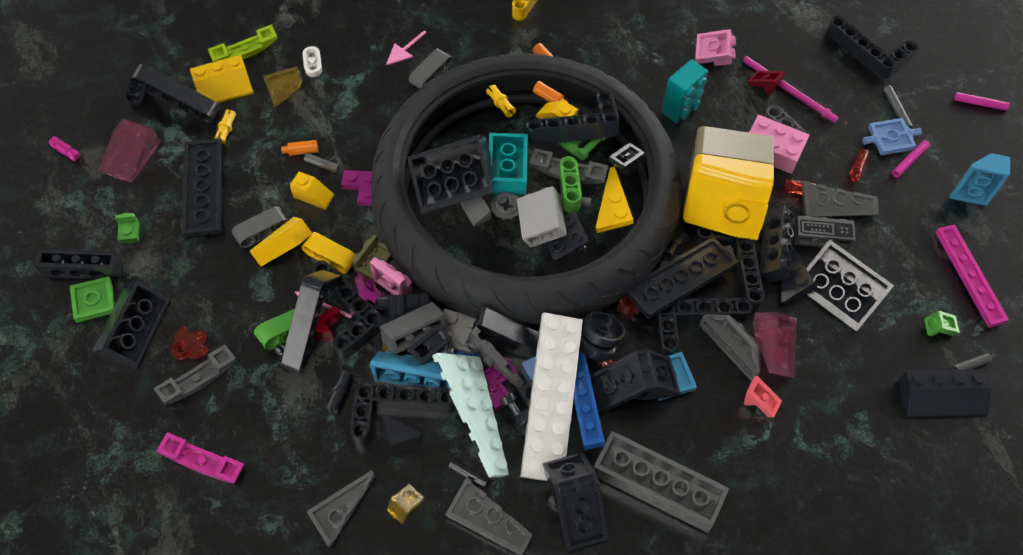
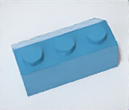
[950,153,1010,206]

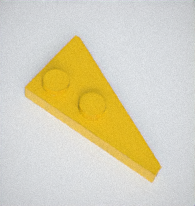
[596,167,633,233]

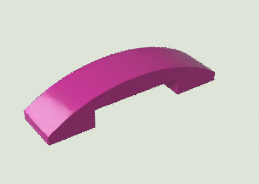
[156,433,244,484]

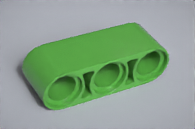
[559,156,582,213]
[254,309,295,349]

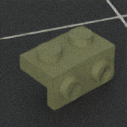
[352,235,392,281]

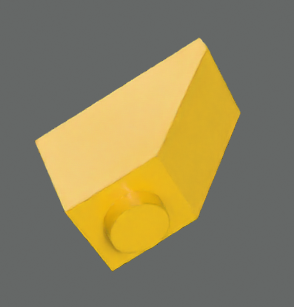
[536,100,578,119]
[290,172,334,210]

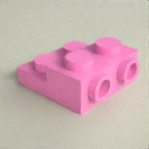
[695,29,736,66]
[370,257,413,295]

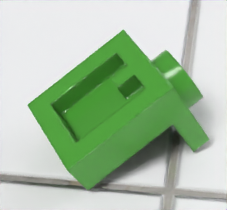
[115,213,140,244]
[924,311,960,336]

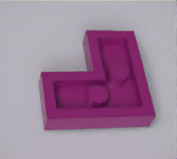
[341,170,372,206]
[354,273,385,311]
[484,357,518,411]

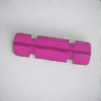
[49,137,80,161]

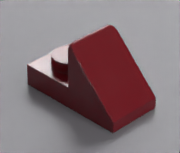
[748,71,786,97]
[314,305,342,341]

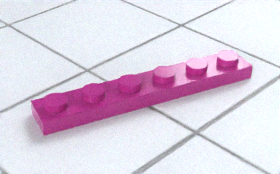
[935,224,1009,328]

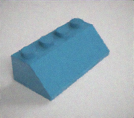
[370,351,450,388]

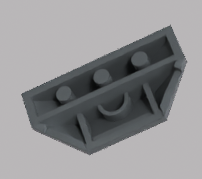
[699,314,761,381]

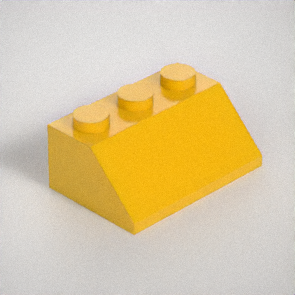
[190,55,253,103]

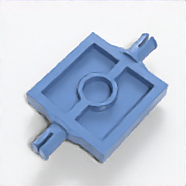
[862,118,922,155]

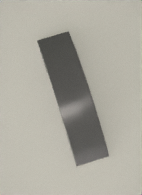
[529,148,608,184]
[153,345,236,405]

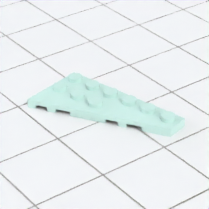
[432,353,509,477]

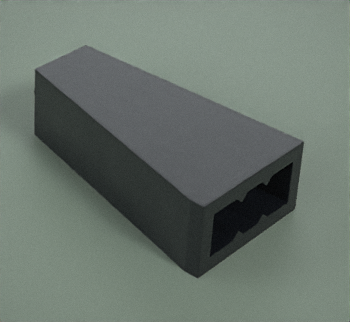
[471,306,539,359]

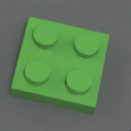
[70,276,115,323]

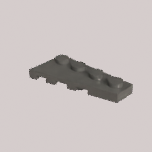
[801,181,879,218]
[446,477,532,555]

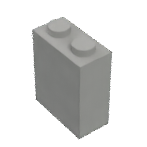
[517,186,567,247]

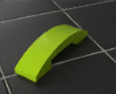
[208,24,278,62]

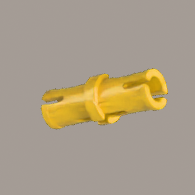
[486,85,516,117]
[214,109,236,144]

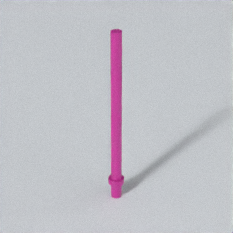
[743,56,838,123]

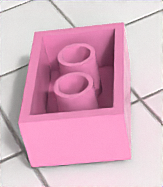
[749,115,809,174]

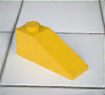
[250,217,312,266]

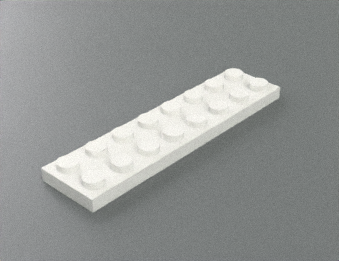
[520,312,583,481]

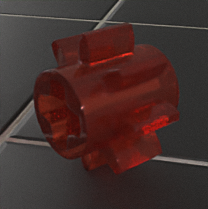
[617,296,640,319]

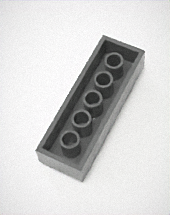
[593,431,729,533]

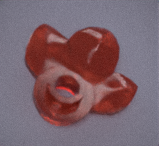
[171,326,209,360]

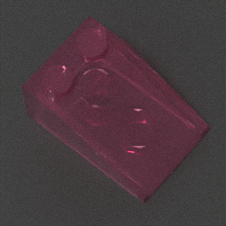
[99,118,160,183]
[753,312,797,378]

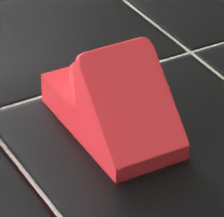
[744,376,782,417]

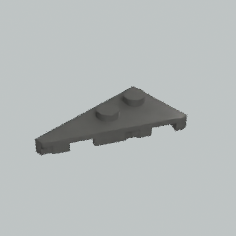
[466,327,524,388]
[307,470,375,548]

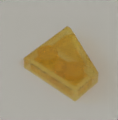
[263,66,303,107]

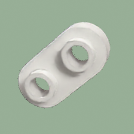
[303,46,322,77]

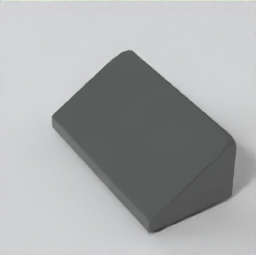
[459,196,491,227]

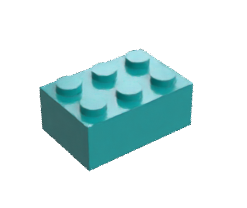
[661,59,708,124]
[489,133,528,195]

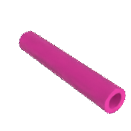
[954,92,1010,111]
[892,140,930,178]

